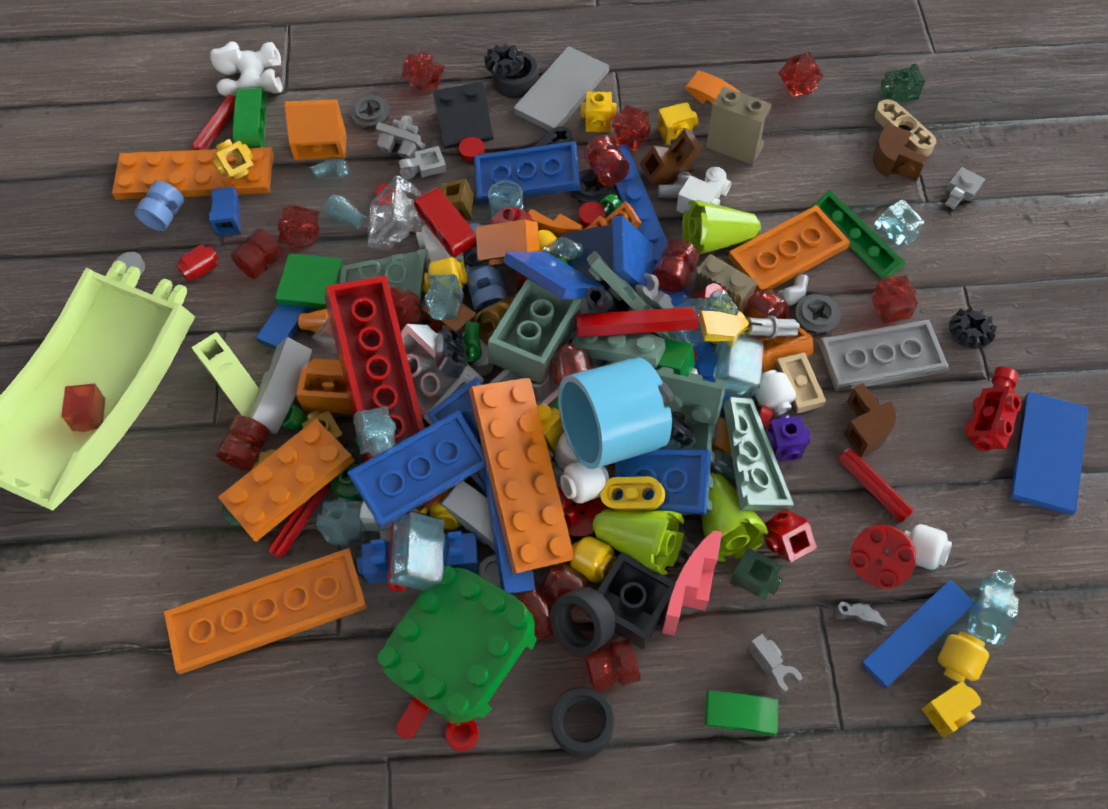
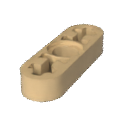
[875,99,936,157]

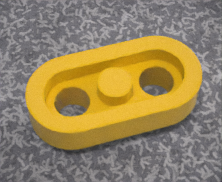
[600,477,665,511]

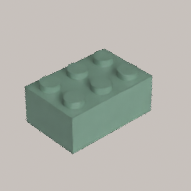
[488,278,582,384]

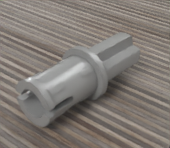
[744,316,800,339]

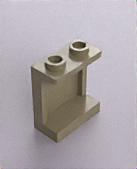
[706,87,772,165]

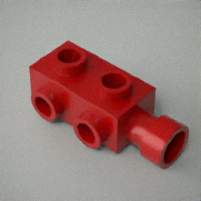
[965,366,1021,451]

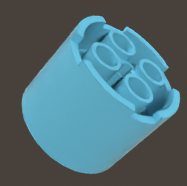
[559,357,672,469]

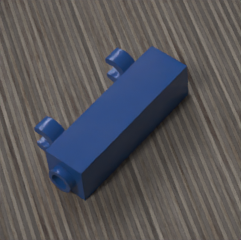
[357,531,479,584]

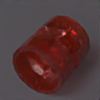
[584,136,630,186]
[230,228,283,280]
[652,239,700,293]
[216,415,270,471]
[584,639,641,693]

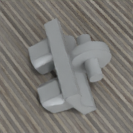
[375,115,426,159]

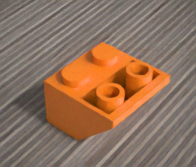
[285,99,347,160]
[296,358,353,415]

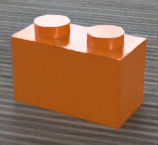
[475,219,540,266]

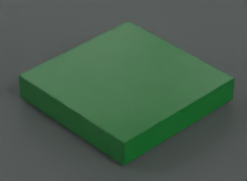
[275,253,343,309]

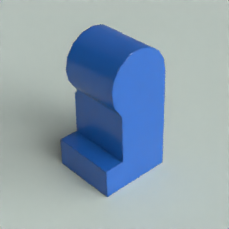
[209,186,241,237]

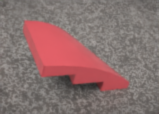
[662,530,722,636]

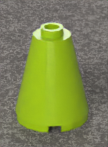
[682,200,761,255]
[701,473,768,561]
[593,509,684,575]

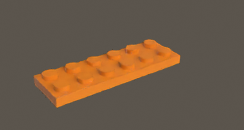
[112,147,274,200]
[469,378,573,575]
[164,548,368,675]

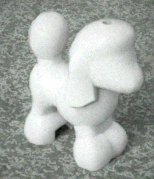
[210,42,282,96]

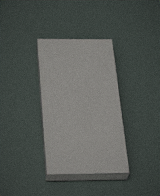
[514,46,609,132]
[818,319,949,392]

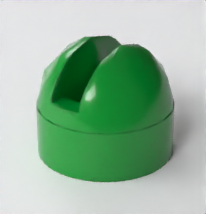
[599,193,622,216]
[282,405,307,431]

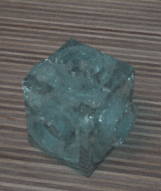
[317,498,365,546]

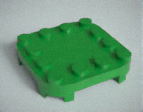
[378,565,537,725]

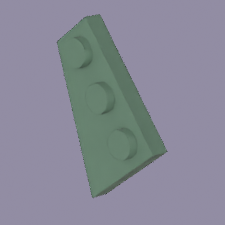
[340,249,428,304]
[570,310,665,368]

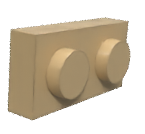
[776,352,826,414]

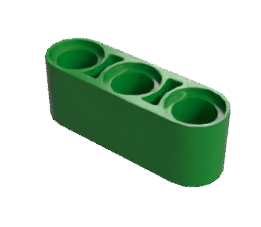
[233,87,267,148]

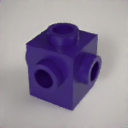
[766,415,811,462]

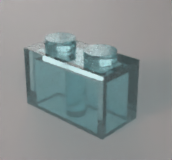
[713,334,763,399]
[390,512,445,590]

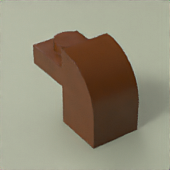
[873,123,928,181]
[640,129,702,185]
[844,383,896,457]

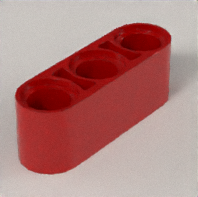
[413,187,477,258]

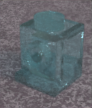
[873,199,925,245]
[425,274,464,320]

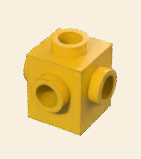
[581,92,617,132]
[212,139,254,180]

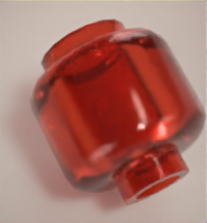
[747,289,789,319]
[550,344,592,386]
[541,563,587,610]

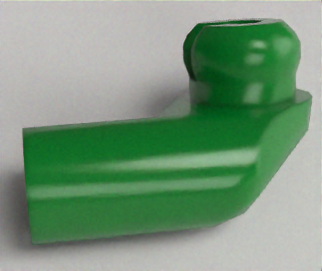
[464,321,482,363]

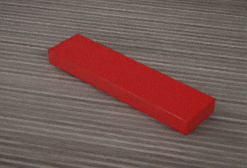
[575,307,698,337]

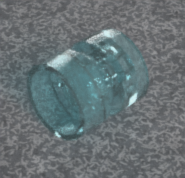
[488,180,524,219]

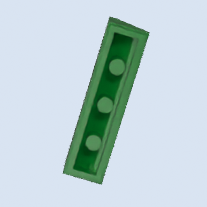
[811,189,906,280]

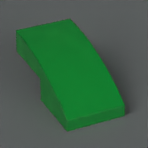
[704,691,778,736]

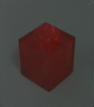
[61,383,106,432]

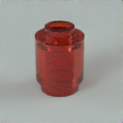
[518,589,554,640]

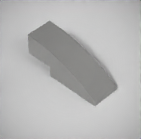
[248,337,312,434]
[440,481,495,551]

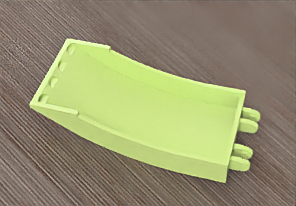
[0,260,195,510]

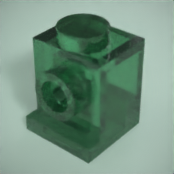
[881,63,925,103]
[730,547,783,600]

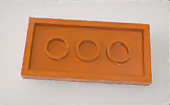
[728,205,850,296]
[218,419,355,542]

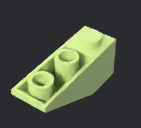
[192,332,259,422]

